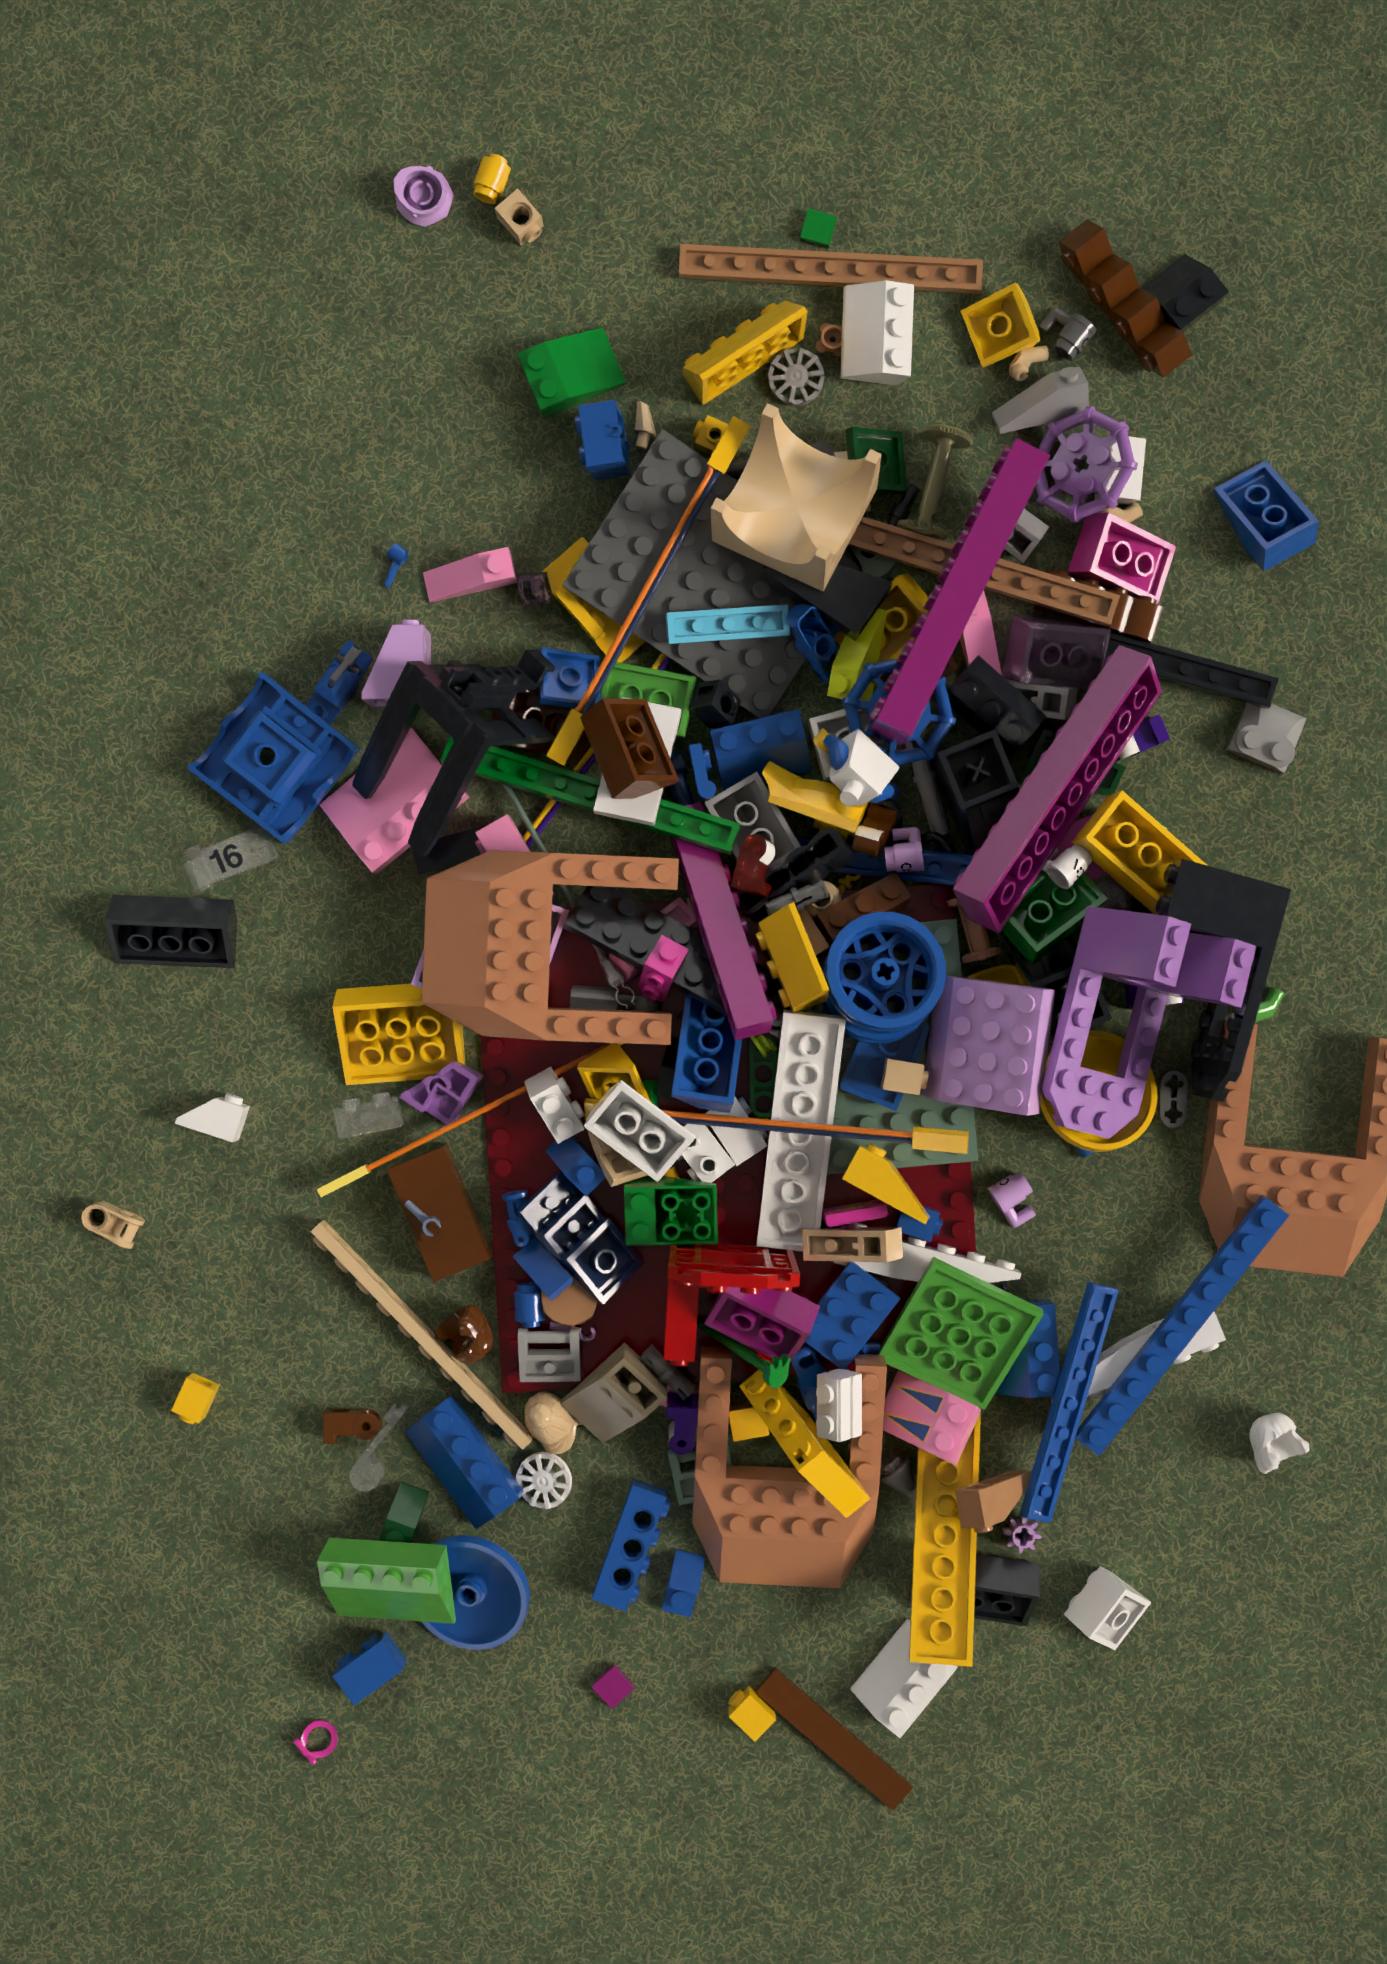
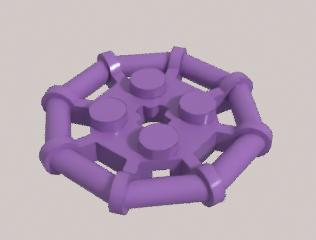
[1036,406,1138,523]

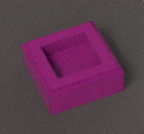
[591,1664,634,1709]

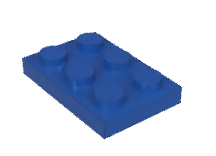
[839,1009,930,1111]
[805,1262,900,1369]

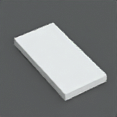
[593,697,682,826]

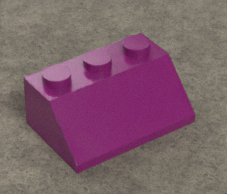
[704,1264,820,1362]

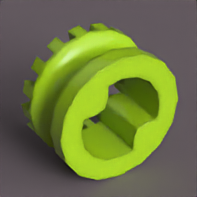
[750,1034,777,1058]

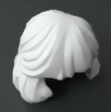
[1249,1413,1309,1474]

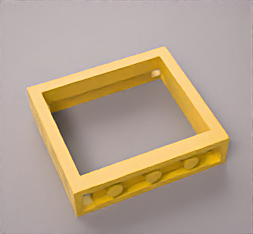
[739,1370,871,1518]

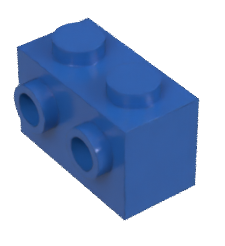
[333,1631,407,1705]

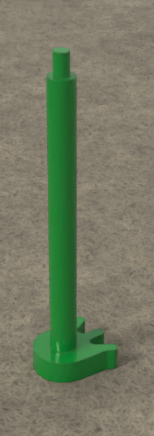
[697,1317,791,1388]

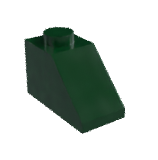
[379,1482,430,1543]

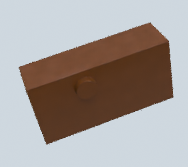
[387,1144,493,1282]

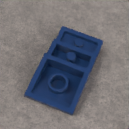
[515,1171,644,1305]

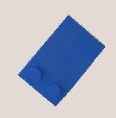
[1214,460,1319,572]

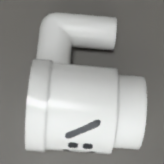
[1042,844,1092,889]

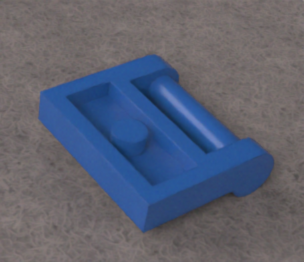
[689,743,716,803]

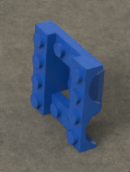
[188,672,362,844]

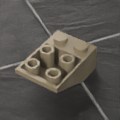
[560,1343,667,1443]

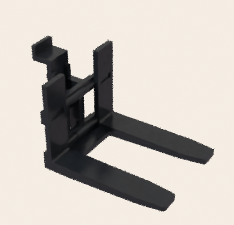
[352,650,556,857]

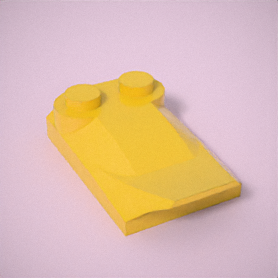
[762,761,869,833]

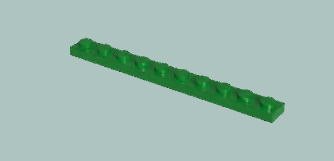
[440,736,740,855]

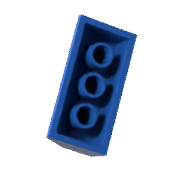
[671,995,742,1113]
[404,1395,524,1529]

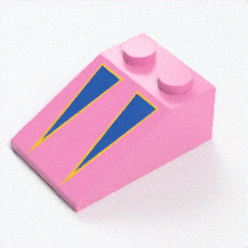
[883,1370,981,1466]

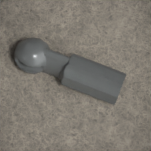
[570,985,661,1011]

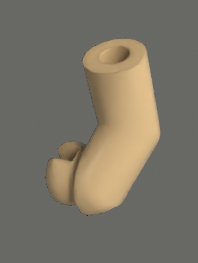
[1009,345,1049,381]
[1097,502,1143,523]

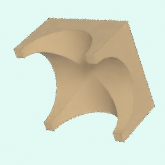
[711,403,881,591]

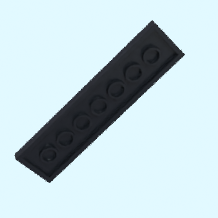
[563,886,791,1044]

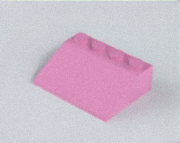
[319,728,470,874]

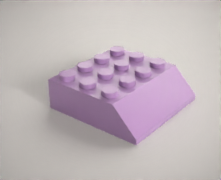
[921,975,1055,1116]

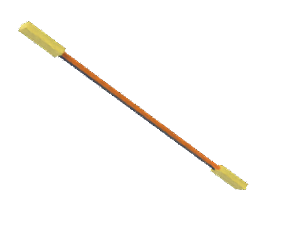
[317,1043,624,1197]

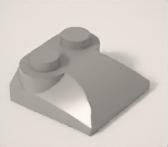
[1226,703,1306,774]

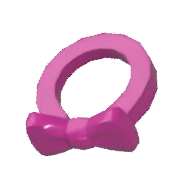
[293,1720,338,1765]

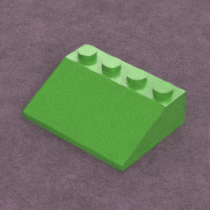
[317,1538,456,1624]

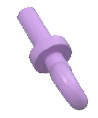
[549,1322,596,1341]

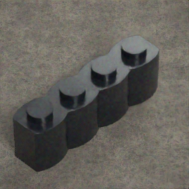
[736,828,855,923]

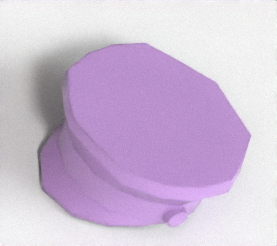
[393,166,454,227]

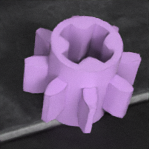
[1002,1515,1042,1554]

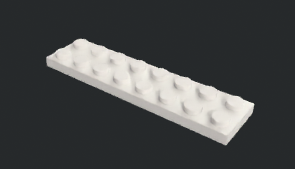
[757,1009,846,1251]

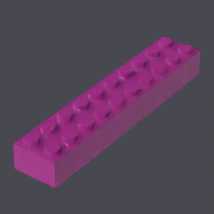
[869,438,1050,746]
[953,645,1162,933]

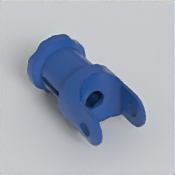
[502,1189,533,1247]

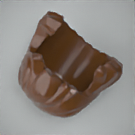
[434,1305,493,1365]

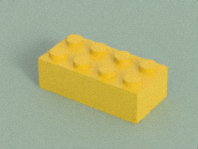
[1072,791,1208,915]

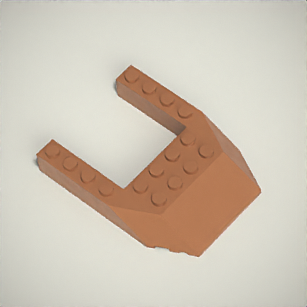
[422,850,679,1045]
[1199,1021,1387,1277]
[692,1346,887,1588]

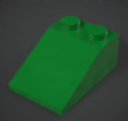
[517,327,626,419]
[1001,871,1108,965]

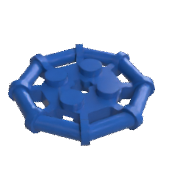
[842,659,956,765]

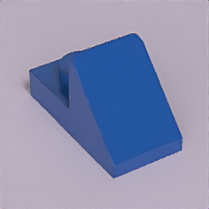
[662,1549,705,1617]

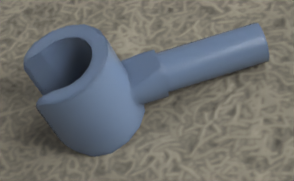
[404,1200,441,1236]

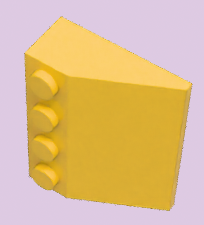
[683,300,808,405]
[332,984,465,1085]

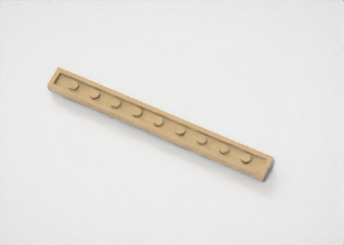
[311,1220,533,1450]

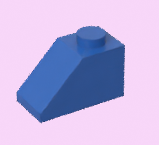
[546,1135,606,1196]

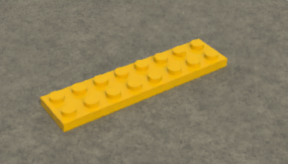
[909,1413,981,1667]

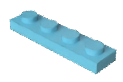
[665,604,790,645]

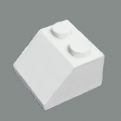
[1064,1566,1151,1650]

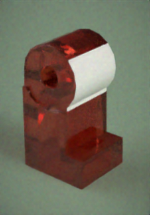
[731,834,775,897]

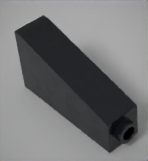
[763,565,892,641]

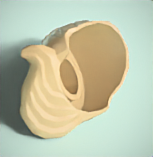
[524,1391,582,1454]

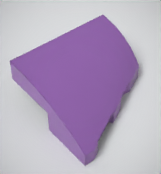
[399,1061,484,1125]

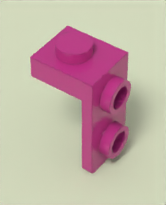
[637,935,689,1002]

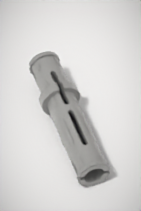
[911,747,951,835]

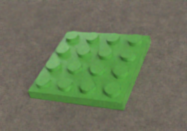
[876,1257,1044,1410]

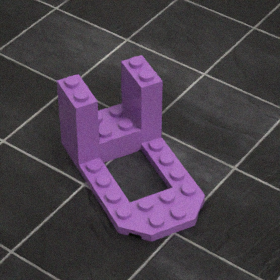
[1042,906,1256,1139]

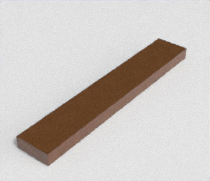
[755,1667,913,1811]

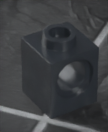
[688,679,741,729]

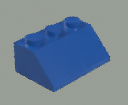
[710,709,812,791]
[996,1299,1060,1398]

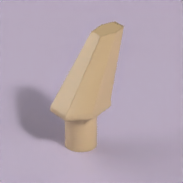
[634,401,656,450]

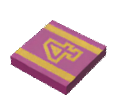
[822,1199,888,1227]

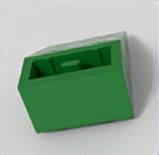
[624,1175,718,1245]

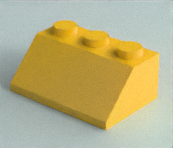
[755,902,829,1012]

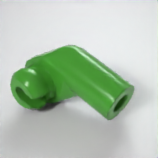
[1255,987,1285,1022]

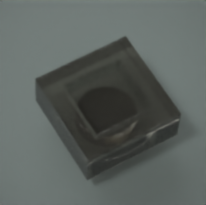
[516,572,554,606]

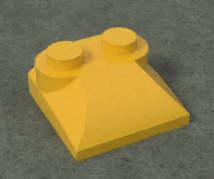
[961,282,1040,368]

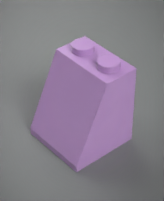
[362,620,431,707]

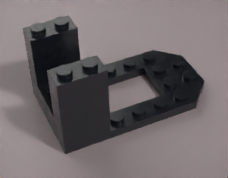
[1130,859,1291,1102]

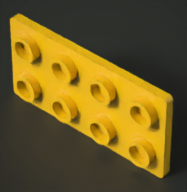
[538,537,645,663]

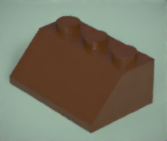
[580,698,679,799]

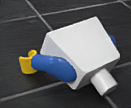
[813,728,899,806]

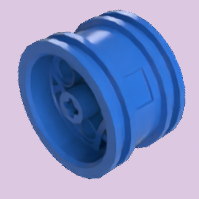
[822,912,946,1044]

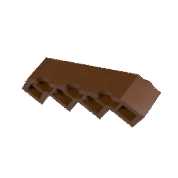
[1058,219,1192,378]

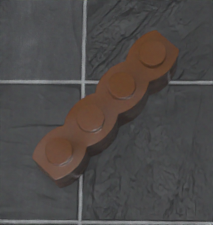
[1033,568,1163,643]

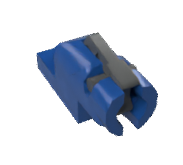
[306,640,374,725]

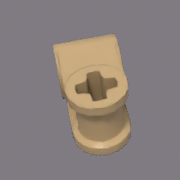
[81,1201,145,1249]

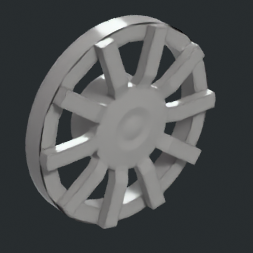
[768,348,825,406]

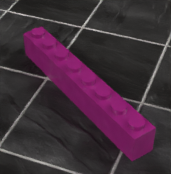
[669,802,776,1041]

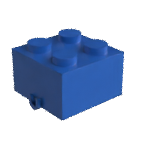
[575,400,631,480]

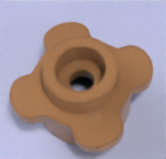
[816,323,842,357]

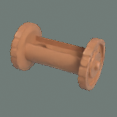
[946,897,1002,963]

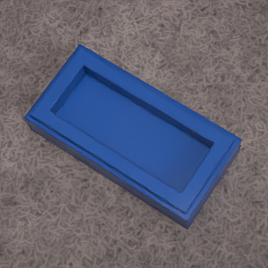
[513,1236,574,1301]

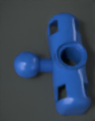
[786,604,839,684]
[791,1342,827,1421]

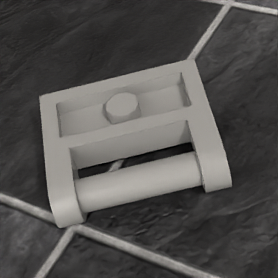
[518,1328,581,1382]

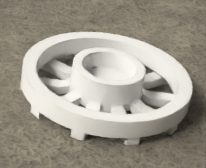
[516,1452,572,1510]

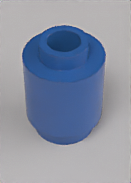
[514,1282,545,1328]

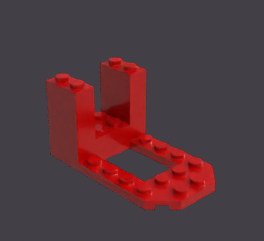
[664,1244,800,1366]

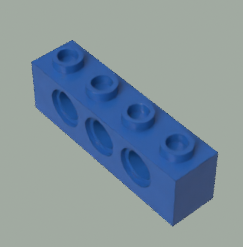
[592,1478,671,1612]

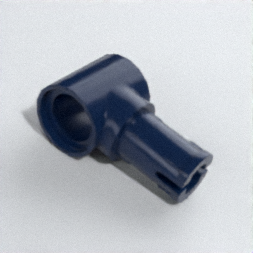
[667,748,695,806]

